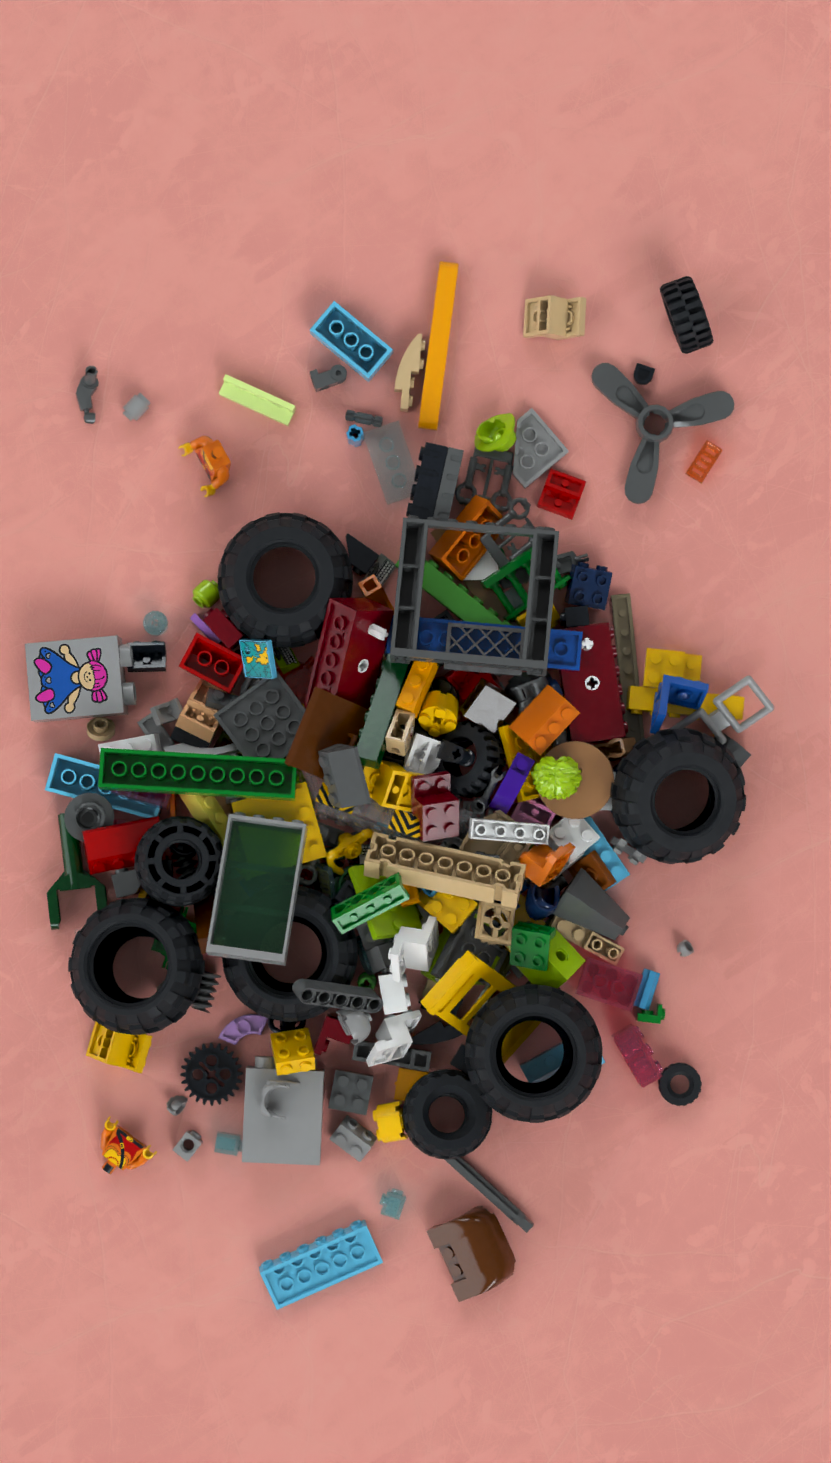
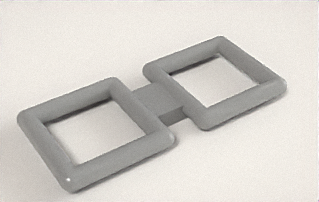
[671,675,774,744]

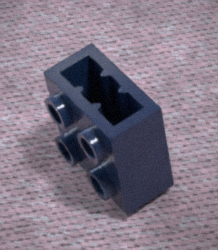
[565,562,613,610]

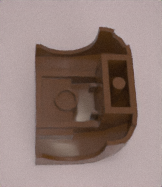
[427,1206,516,1302]

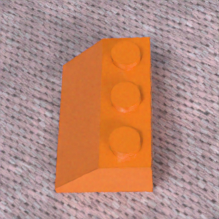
[508,684,580,756]

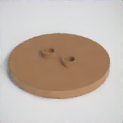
[538,741,614,819]

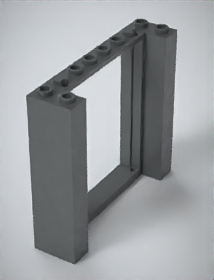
[390,515,559,676]

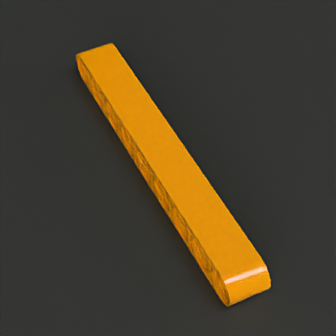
[418,261,459,430]

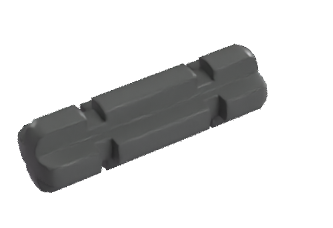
[345,410,383,427]

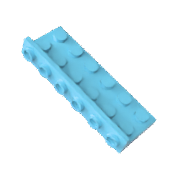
[259,1220,383,1310]

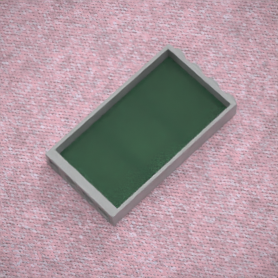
[206,812,308,966]

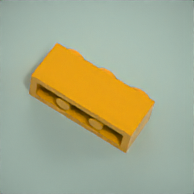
[396,661,438,719]

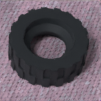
[658,1063,702,1106]

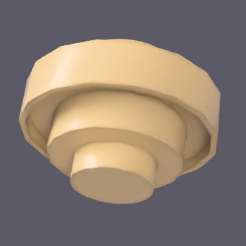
[87,717,115,741]

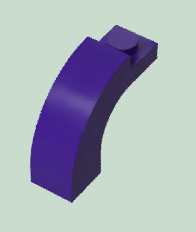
[488,752,535,814]

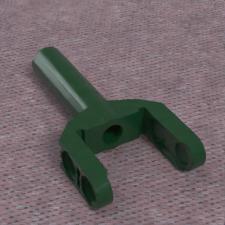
[47,813,108,930]

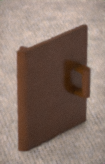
[285,687,369,779]

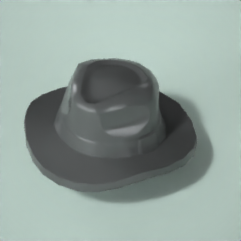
[64,793,114,842]

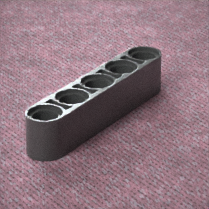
[292,979,383,1013]

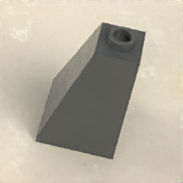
[552,868,630,940]

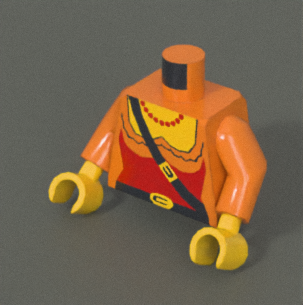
[178,436,231,497]
[100,1116,157,1175]

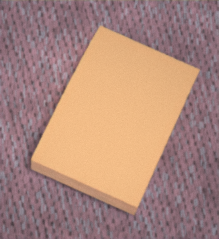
[175,679,236,743]

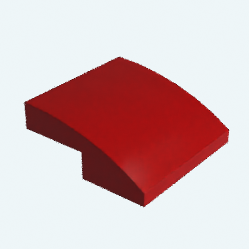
[537,468,586,520]

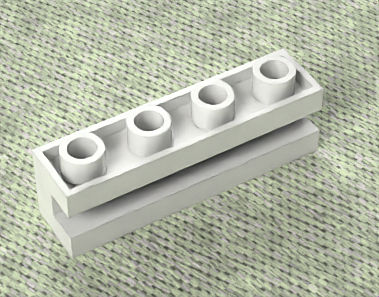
[468,818,550,845]

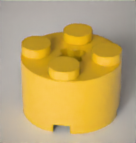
[418,690,459,737]
[373,1101,408,1143]

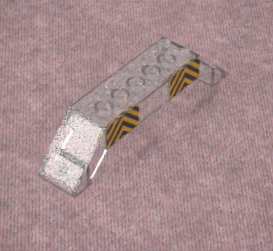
[297,769,477,845]

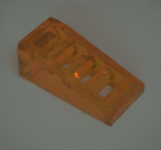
[685,440,723,484]

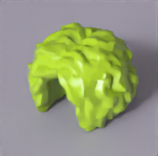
[531,756,582,800]

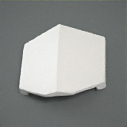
[403,733,441,774]

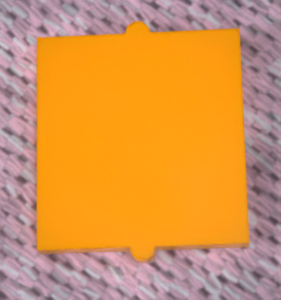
[394,1068,429,1101]

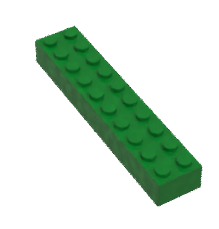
[98,748,297,801]

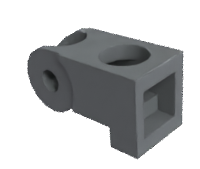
[310,365,347,392]

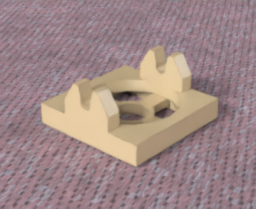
[474,901,516,946]

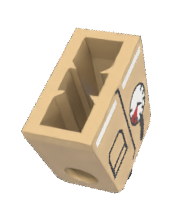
[385,709,415,756]

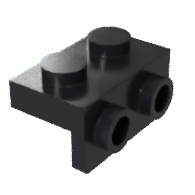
[127,641,167,672]

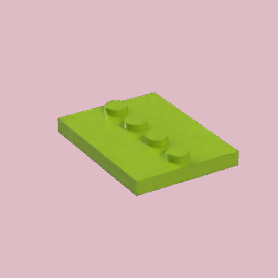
[348,865,422,940]

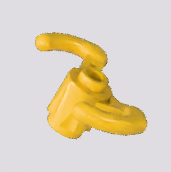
[326,828,374,875]

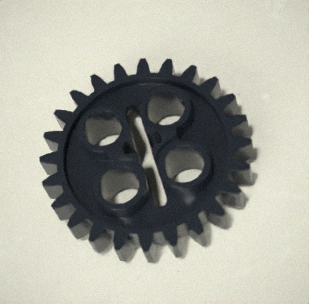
[180,1042,243,1106]

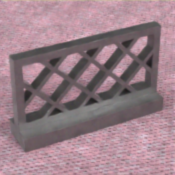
[444,622,525,676]

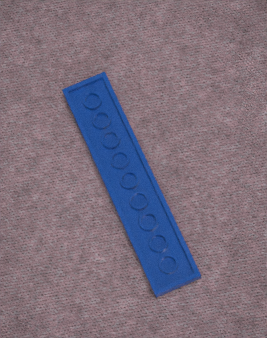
[386,615,583,671]

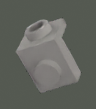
[150,698,183,726]

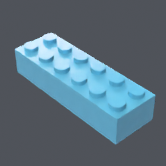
[45,753,166,818]

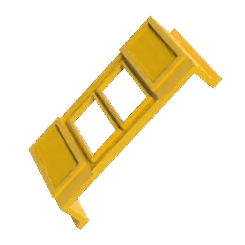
[420,950,541,1063]

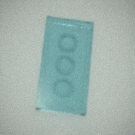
[363,420,417,505]

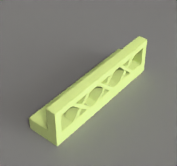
[219,374,296,426]

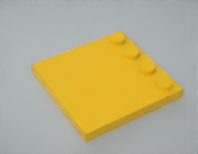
[231,781,326,878]

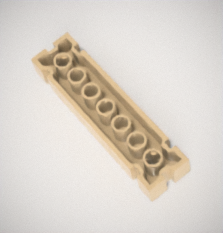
[364,832,526,909]

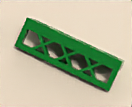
[331,872,410,934]

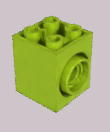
[516,929,585,989]

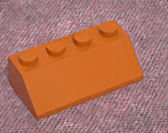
[428,495,509,582]

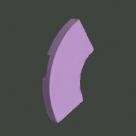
[218,1014,268,1045]

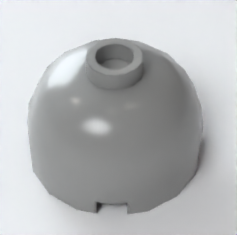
[336,1009,372,1045]

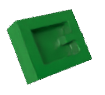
[636,1003,665,1024]

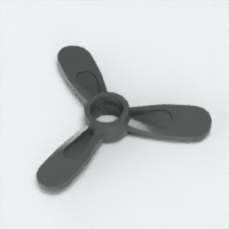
[591,363,734,504]

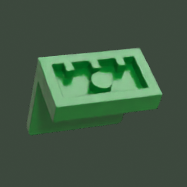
[509,921,556,971]

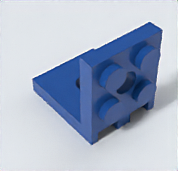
[650,674,709,734]

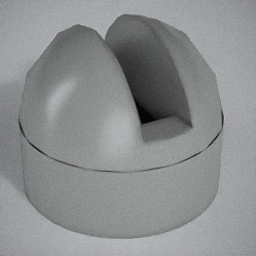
[677,940,694,957]

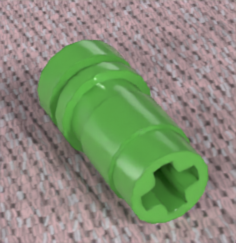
[357,971,377,989]

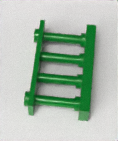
[480,547,571,622]

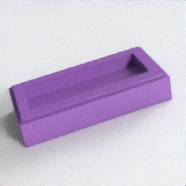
[190,613,222,644]

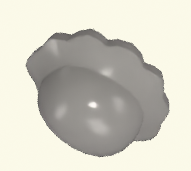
[166,1096,188,1116]

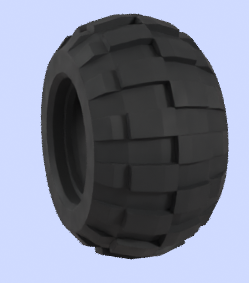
[217,512,353,648]
[610,728,746,864]
[222,885,358,1022]
[68,897,205,1035]
[465,984,603,1123]

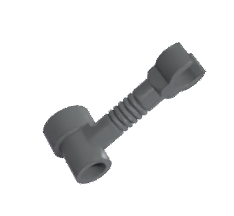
[471,767,506,814]

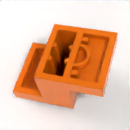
[518,843,576,887]

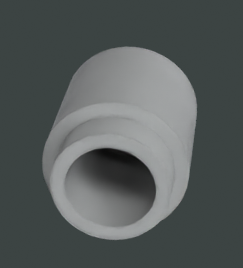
[123,393,151,421]

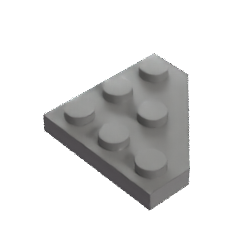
[513,408,569,489]

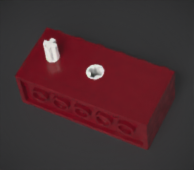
[304,598,394,709]
[558,622,628,744]

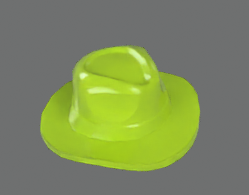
[474,413,516,452]

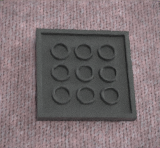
[214,670,306,759]

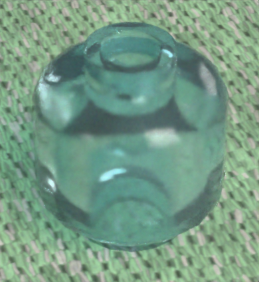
[143,611,169,636]

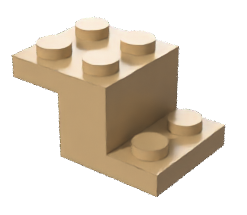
[523,295,586,340]

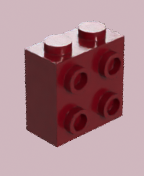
[203,608,244,651]

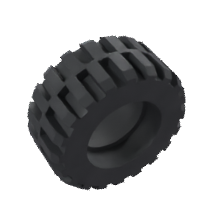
[660,276,714,354]
[432,721,506,798]

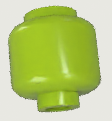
[192,580,220,608]

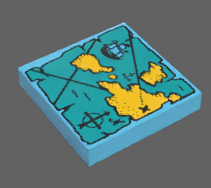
[239,638,277,679]

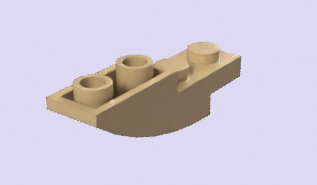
[394,334,426,412]
[549,915,625,966]

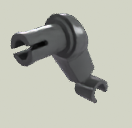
[76,366,99,424]

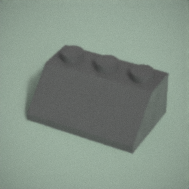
[318,743,371,808]

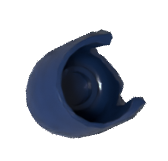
[525,883,560,921]

